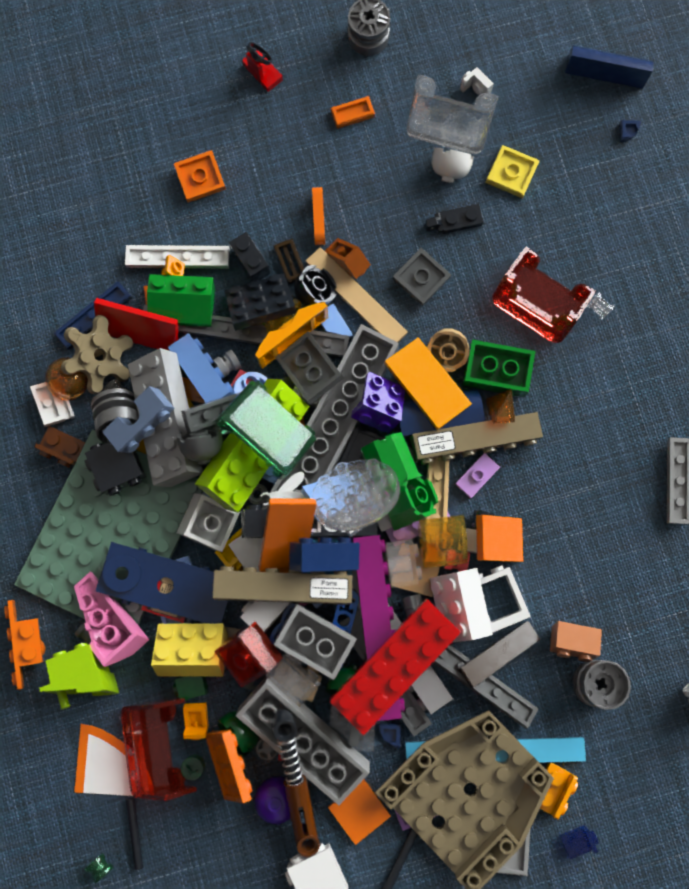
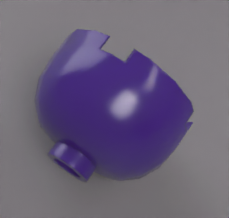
[255,776,291,824]

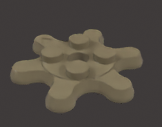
[61,315,133,395]

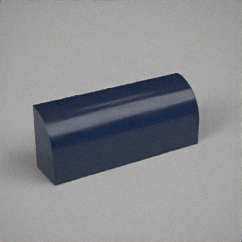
[565,45,654,89]
[397,388,485,436]

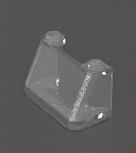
[407,74,499,154]

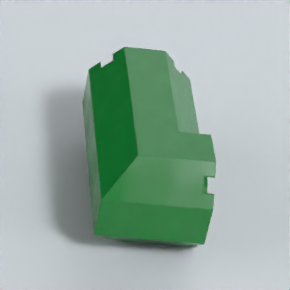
[361,432,438,531]

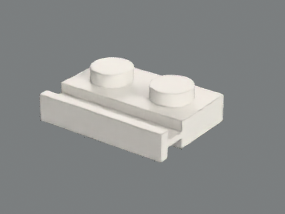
[30,378,74,427]

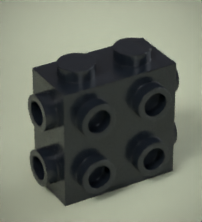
[85,442,146,496]

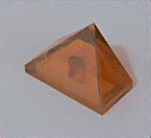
[486,389,515,424]

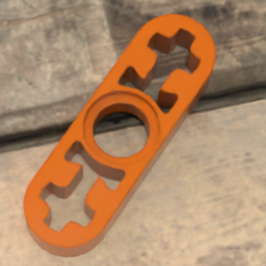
[312,187,325,245]

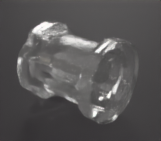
[587,293,615,320]

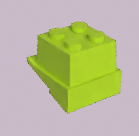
[39,643,119,710]

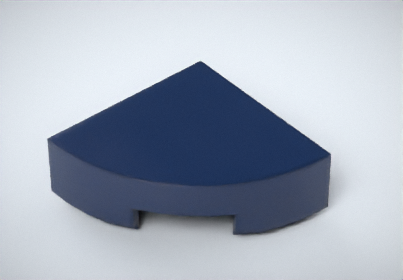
[619,120,641,142]
[378,723,401,748]

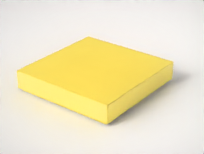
[485,145,539,198]

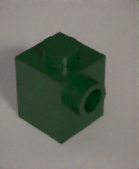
[173,676,209,701]

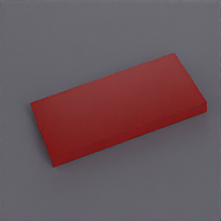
[94,298,178,351]

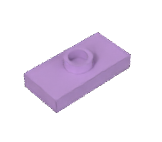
[455,454,500,499]

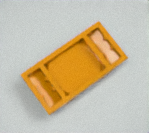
[255,302,328,369]

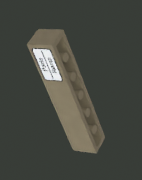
[409,412,543,465]
[213,566,352,605]

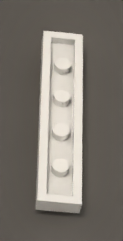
[125,245,230,269]

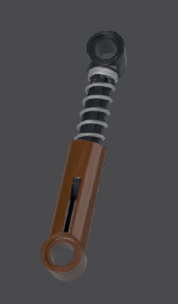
[271,710,320,857]

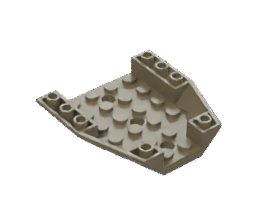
[375,710,554,889]

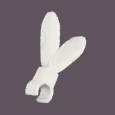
[260,472,306,506]

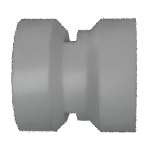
[213,350,241,378]

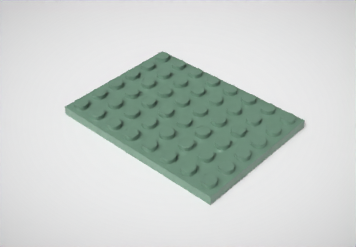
[14,429,203,625]

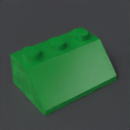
[147,274,215,327]

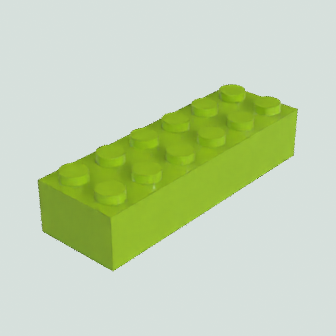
[195,379,310,513]

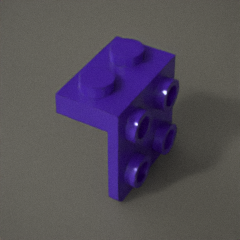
[351,372,405,434]

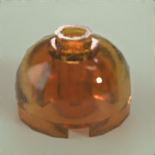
[45,357,88,400]

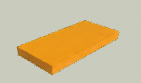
[384,337,472,430]

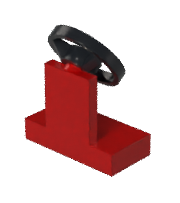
[242,42,283,92]

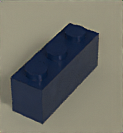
[289,537,360,572]

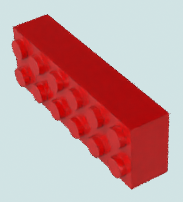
[330,599,461,736]

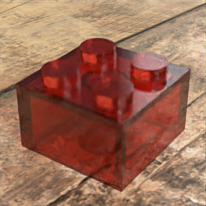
[214,621,283,688]

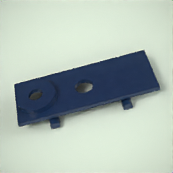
[95,542,228,624]

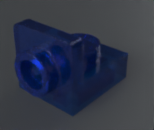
[560,825,599,860]

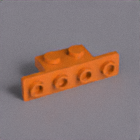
[4,600,43,690]

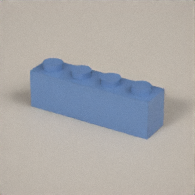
[168,333,235,403]

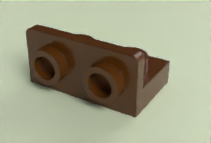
[34,426,85,468]

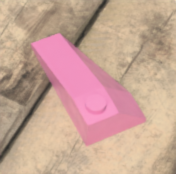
[74,571,149,667]

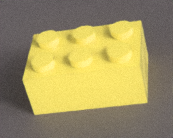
[151,623,228,677]

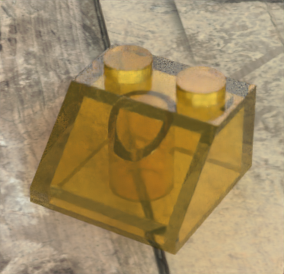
[418,515,468,568]

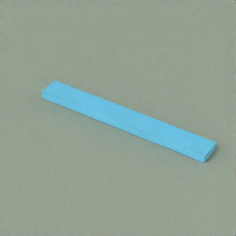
[405,737,586,763]

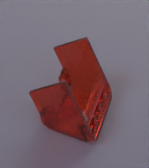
[121,698,197,801]

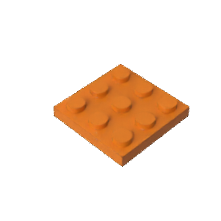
[206,730,252,803]

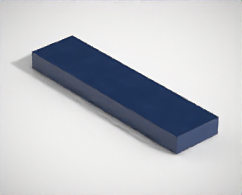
[53,281,132,350]

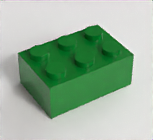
[462,340,535,397]

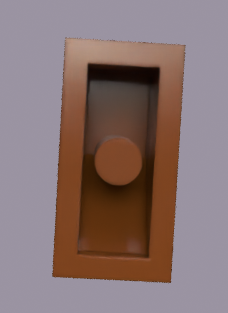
[325,238,371,279]

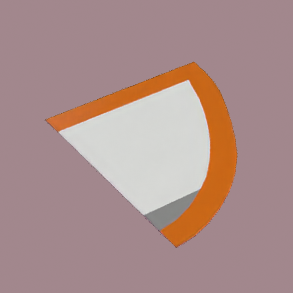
[74,724,154,797]

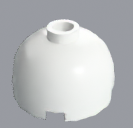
[432,148,474,183]

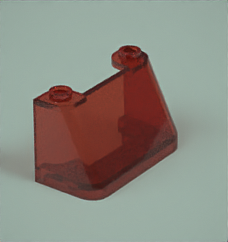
[492,247,596,343]

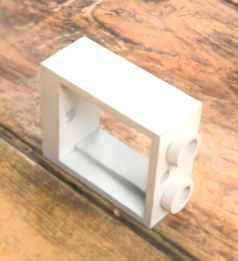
[479,565,531,633]

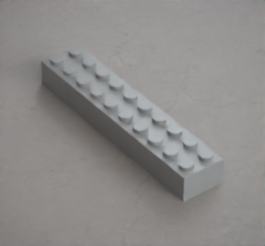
[262,324,399,509]

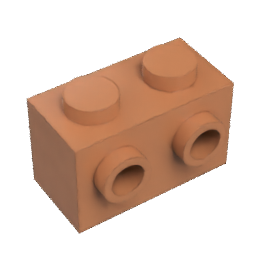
[550,621,602,662]

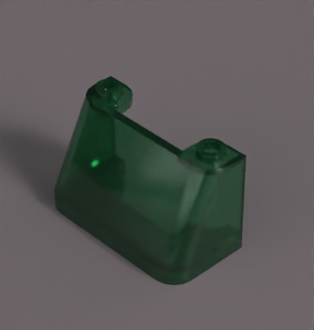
[214,380,316,480]

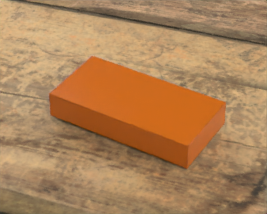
[331,96,375,129]

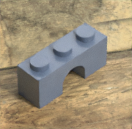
[103,386,175,453]

